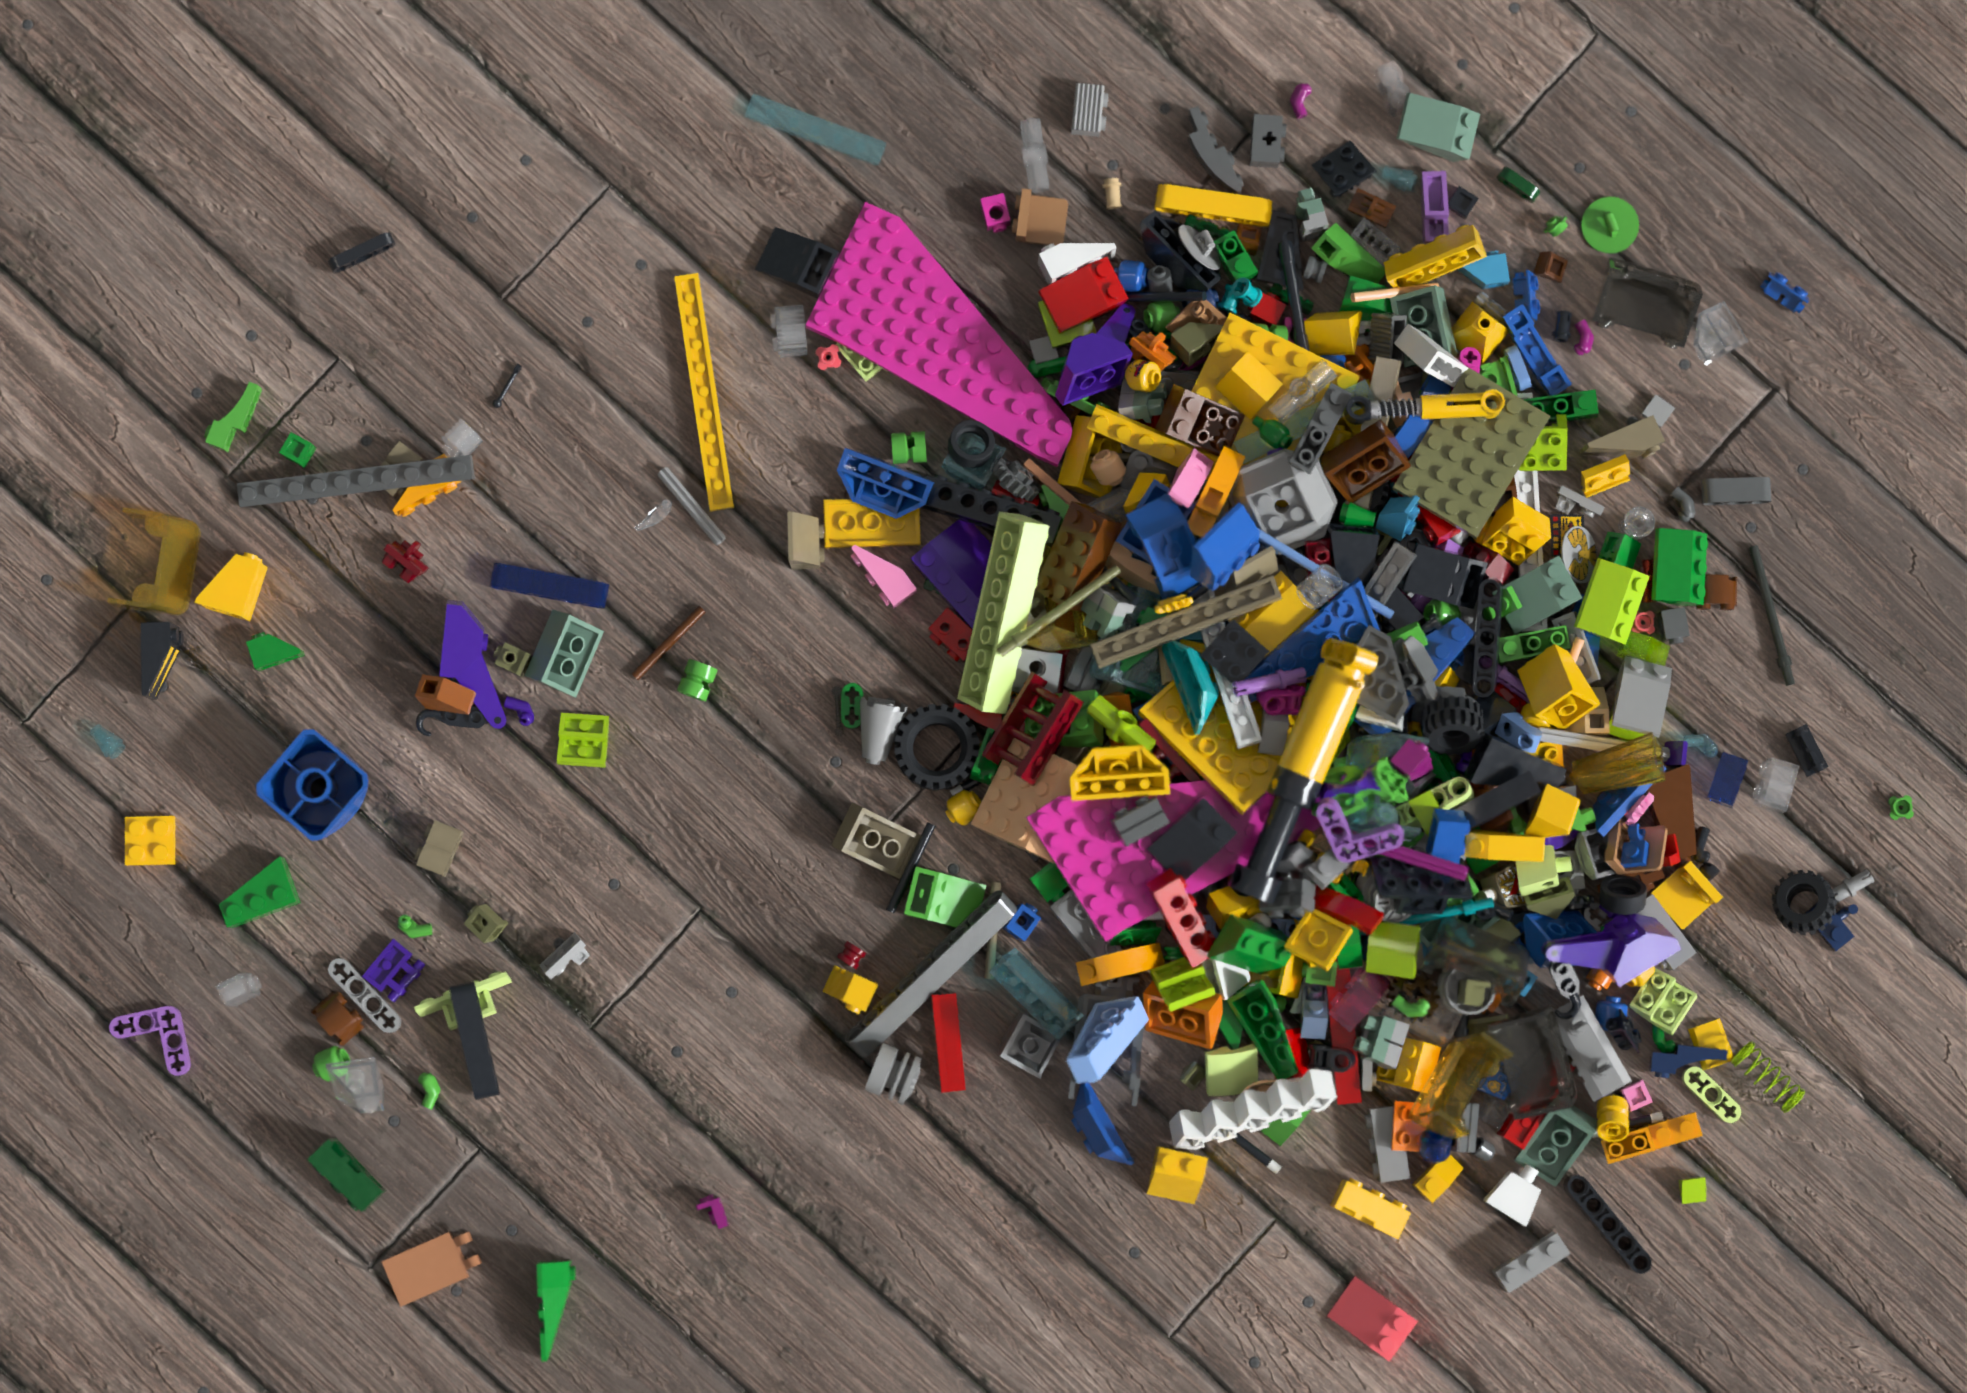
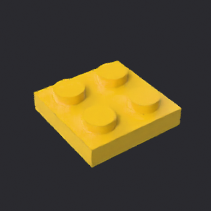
[125,816,175,866]
[1284,909,1353,972]

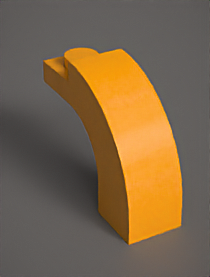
[1076,943,1165,986]

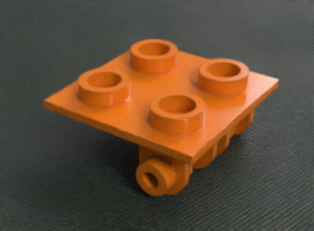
[1391,1101,1436,1153]

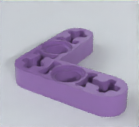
[1316,797,1404,863]
[109,1006,191,1076]

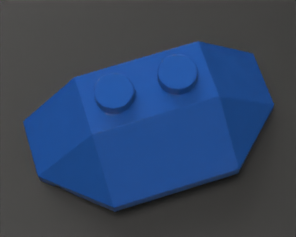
[837,448,934,519]
[1071,1082,1134,1165]

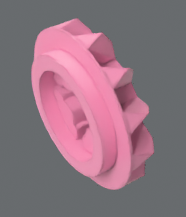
[1625,792,1654,825]

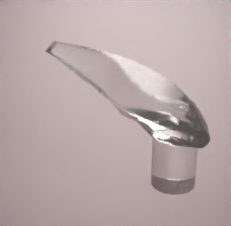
[635,499,672,531]

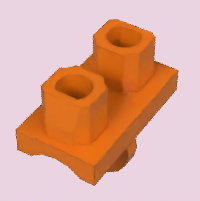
[1129,331,1176,371]
[1345,344,1375,384]

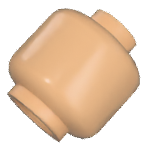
[1091,449,1126,486]

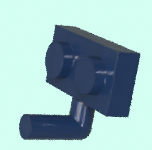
[1804,902,1858,952]

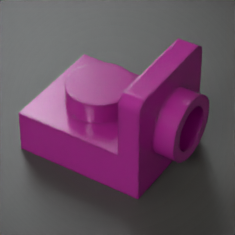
[696,1194,729,1229]

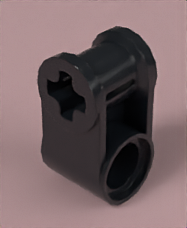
[1307,1043,1356,1073]

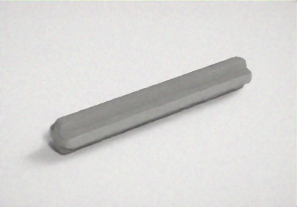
[658,467,726,545]

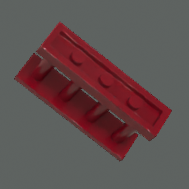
[982,672,1084,786]
[1124,718,1202,783]

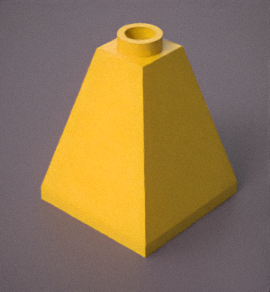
[1452,301,1508,366]

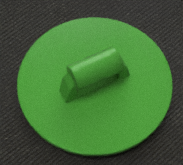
[1582,197,1639,253]

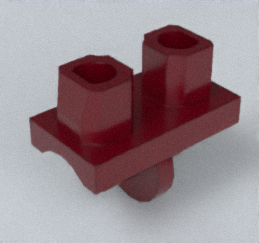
[1305,538,1331,584]
[382,540,429,583]

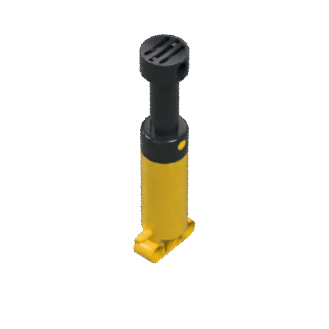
[1228,638,1378,905]

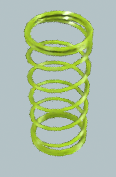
[1731,1041,1805,1113]

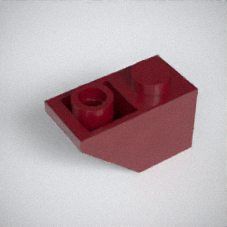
[1462,541,1515,586]

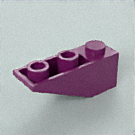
[1390,738,1433,781]

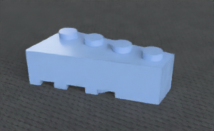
[1066,996,1149,1083]

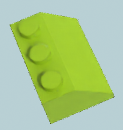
[1574,558,1650,645]

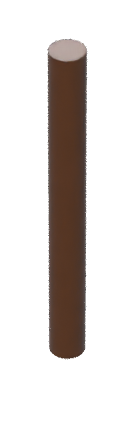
[631,606,706,680]

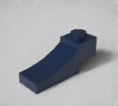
[1649,1045,1727,1078]

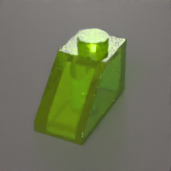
[1617,631,1670,666]

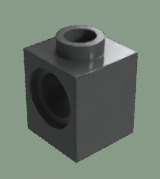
[1657,607,1690,645]

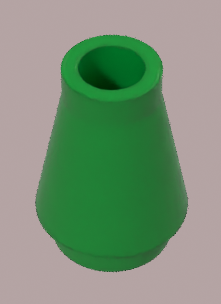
[1339,502,1376,527]

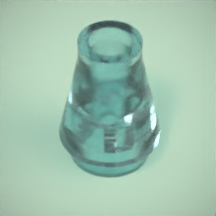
[1381,165,1418,193]
[90,724,125,759]

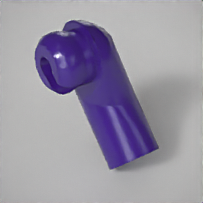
[504,696,534,726]

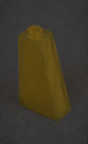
[1570,732,1665,794]

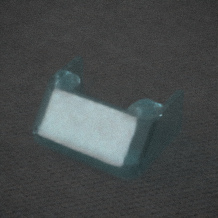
[1345,733,1429,841]

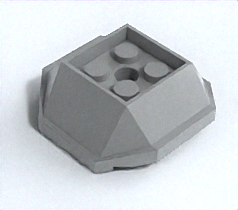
[1228,449,1337,555]

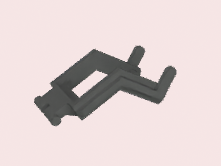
[1068,975,1144,1107]

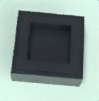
[1448,186,1479,219]

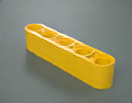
[1154,184,1273,226]

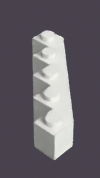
[1169,1069,1336,1150]

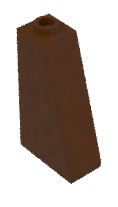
[1644,764,1697,865]

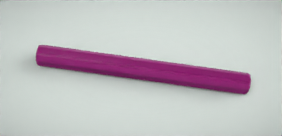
[1325,826,1468,881]

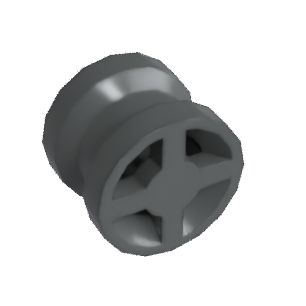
[1302,256,1327,284]

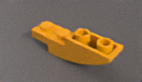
[1188,446,1246,539]
[1601,1112,1703,1164]

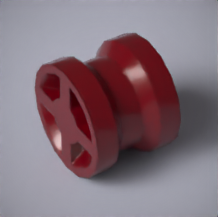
[837,941,867,970]

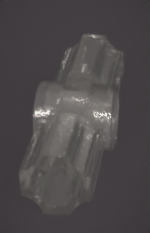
[1020,118,1049,193]
[1268,360,1337,424]

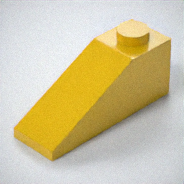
[1464,829,1545,862]

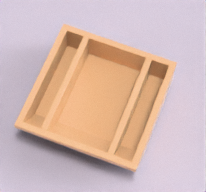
[971,738,1078,864]

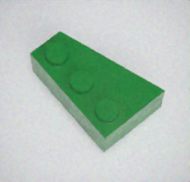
[219,856,301,928]

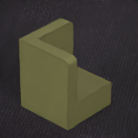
[1457,979,1490,1007]

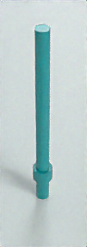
[1359,897,1494,936]

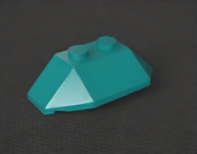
[1162,641,1219,735]

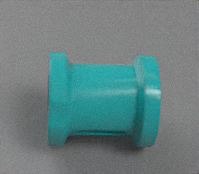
[1231,277,1262,307]
[1217,284,1240,315]

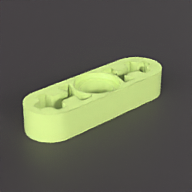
[1682,1067,1741,1123]

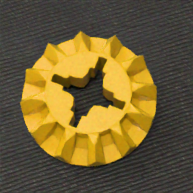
[1154,594,1193,614]

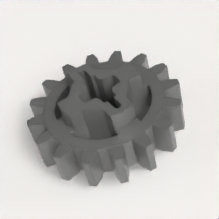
[992,458,1040,501]

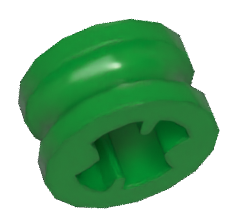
[1164,947,1184,960]

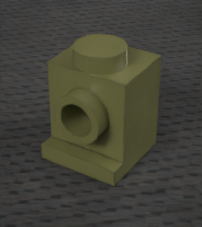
[493,642,532,678]
[464,904,508,943]

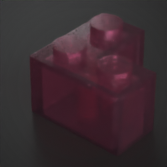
[1328,967,1391,1032]

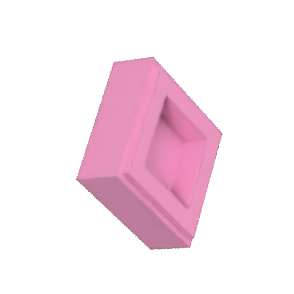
[1619,1080,1653,1112]

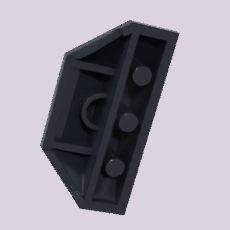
[1140,211,1222,292]

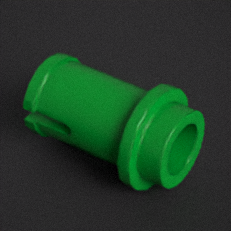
[1124,684,1153,704]

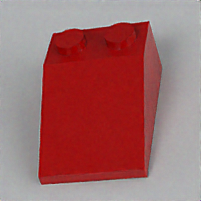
[1038,257,1129,334]

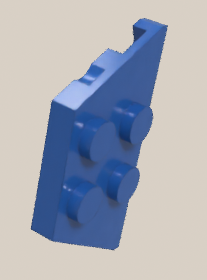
[1593,762,1667,837]

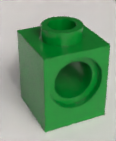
[279,432,316,469]

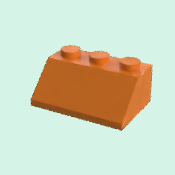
[1143,981,1223,1049]

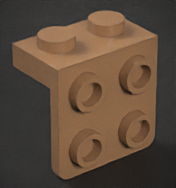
[1012,188,1068,246]
[1604,819,1668,875]

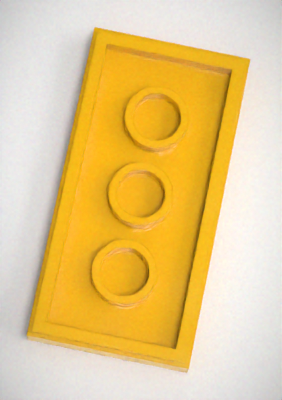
[823,499,921,548]

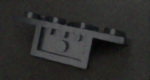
[1369,857,1473,914]

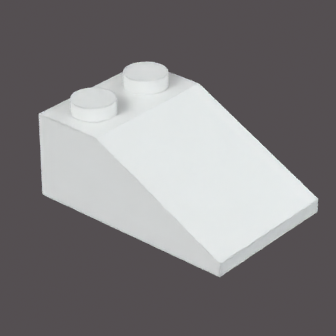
[1038,243,1116,285]

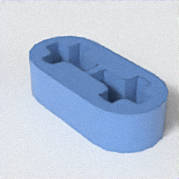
[1503,345,1531,391]

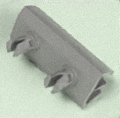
[1545,995,1632,1102]

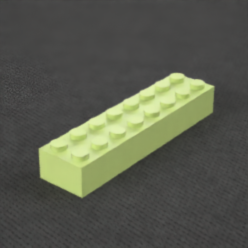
[957,512,1049,714]

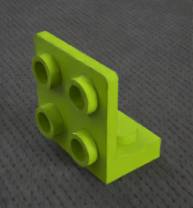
[1518,414,1568,471]

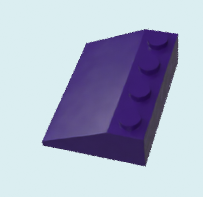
[911,520,992,630]

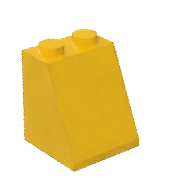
[195,552,268,622]
[1517,644,1600,730]
[1146,1146,1208,1204]

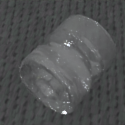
[1618,507,1655,541]
[1297,564,1343,610]

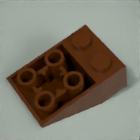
[1155,384,1245,456]

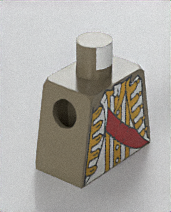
[1477,862,1527,910]

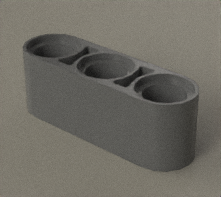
[1701,477,1771,505]

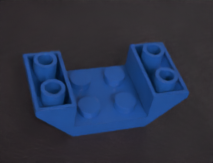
[1125,493,1200,600]

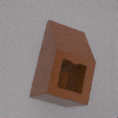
[415,674,476,715]

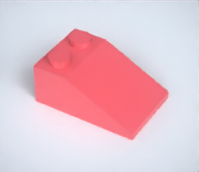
[1327,1276,1418,1361]

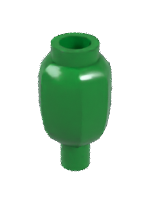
[1252,416,1293,449]

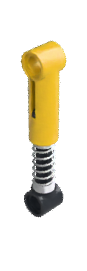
[1344,389,1505,425]

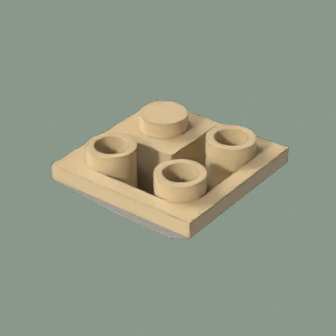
[1556,687,1609,736]

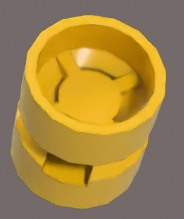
[1596,1095,1629,1142]

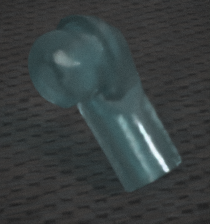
[1683,734,1718,758]

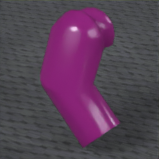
[1290,83,1312,119]
[1574,319,1594,356]

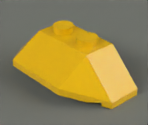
[1070,744,1170,801]

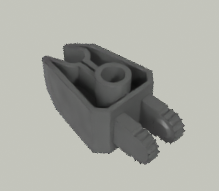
[1393,636,1438,702]

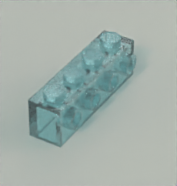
[989,948,1084,1040]

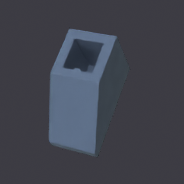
[1300,983,1328,1039]

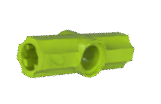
[1087,695,1156,752]

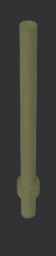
[997,565,1121,657]

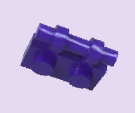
[362,939,426,1003]

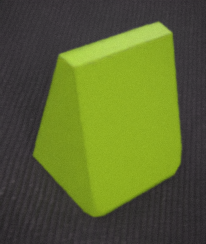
[1678,1177,1706,1204]

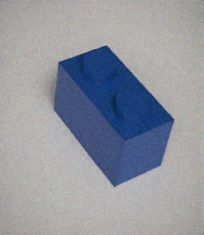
[1425,808,1470,864]

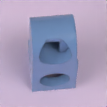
[1495,712,1543,753]

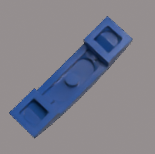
[1502,304,1572,396]
[1394,374,1451,459]

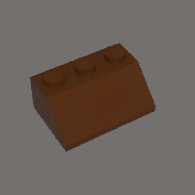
[1320,419,1411,503]

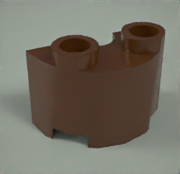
[1696,575,1737,611]
[311,991,364,1046]

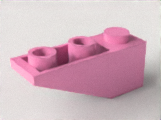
[1168,448,1213,508]
[851,545,917,608]

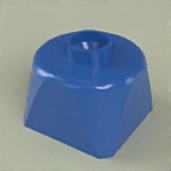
[256,729,368,841]

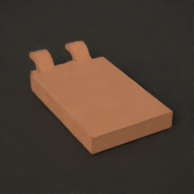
[382,1231,482,1307]

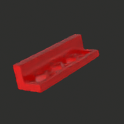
[932,993,966,1093]
[1496,1052,1575,1150]

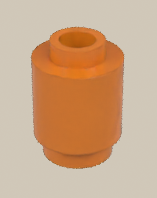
[1586,968,1612,992]

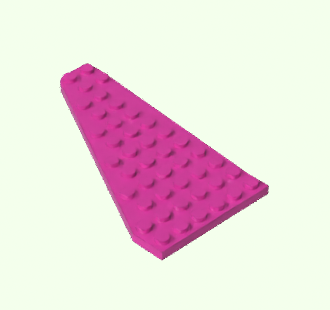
[805,202,1072,467]
[1026,776,1355,942]

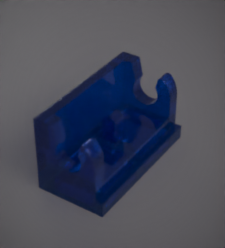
[1707,752,1749,809]

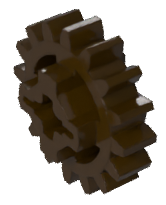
[1386,972,1440,1024]

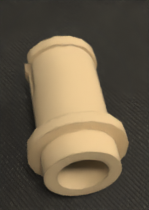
[1102,178,1122,209]

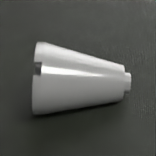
[860,697,908,765]

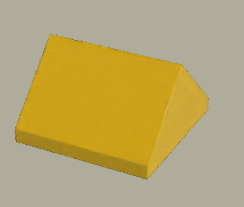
[1304,311,1362,356]
[1215,351,1283,420]
[1524,784,1580,838]

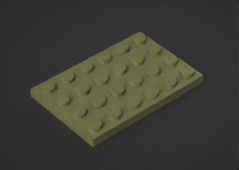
[1392,367,1550,539]

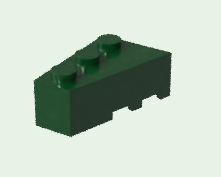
[307,1138,387,1212]

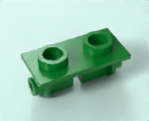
[1110,920,1162,946]

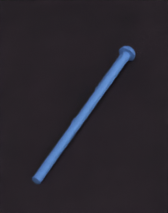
[1257,528,1394,620]

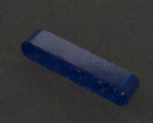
[489,563,609,609]

